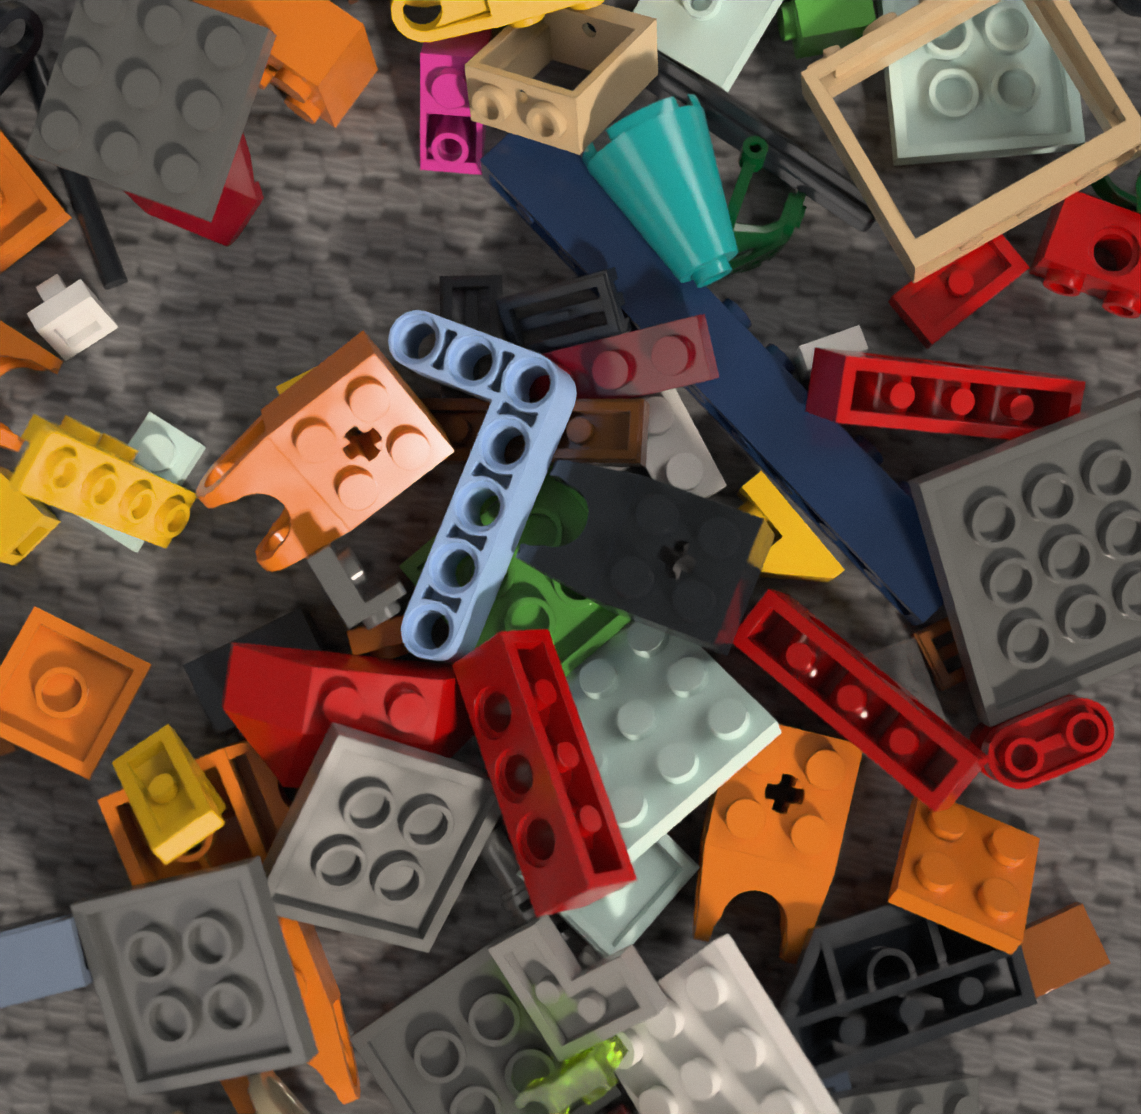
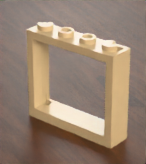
[801,0,1141,284]

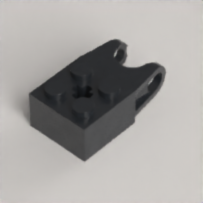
[516,460,775,656]

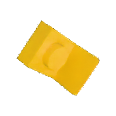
[737,471,845,583]
[112,724,226,864]

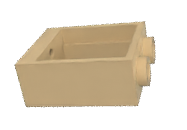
[465,4,658,155]

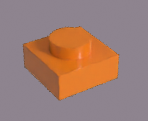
[346,614,409,658]

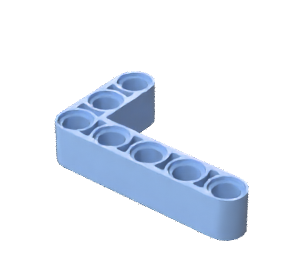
[388,310,577,663]

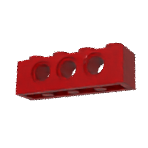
[1029,191,1141,318]
[805,347,1086,440]
[733,589,990,812]
[452,629,637,917]

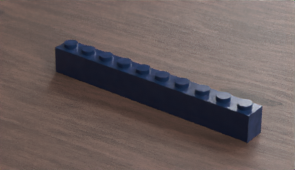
[479,133,944,626]

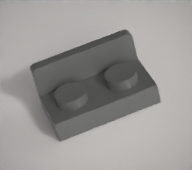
[306,541,406,630]

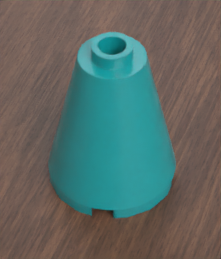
[581,94,738,288]

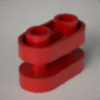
[969,694,1114,789]

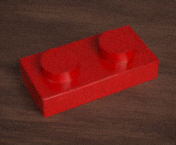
[888,234,1030,350]

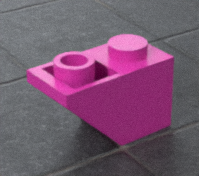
[420,28,492,175]

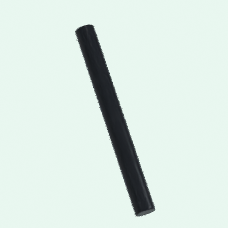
[22,54,128,290]

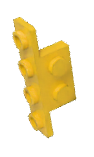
[9,414,197,549]

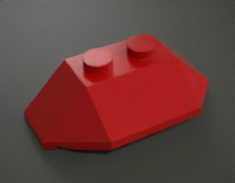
[221,642,475,788]

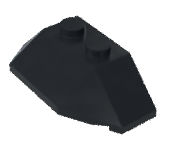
[778,903,1038,1080]

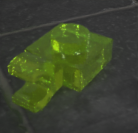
[514,1034,629,1114]

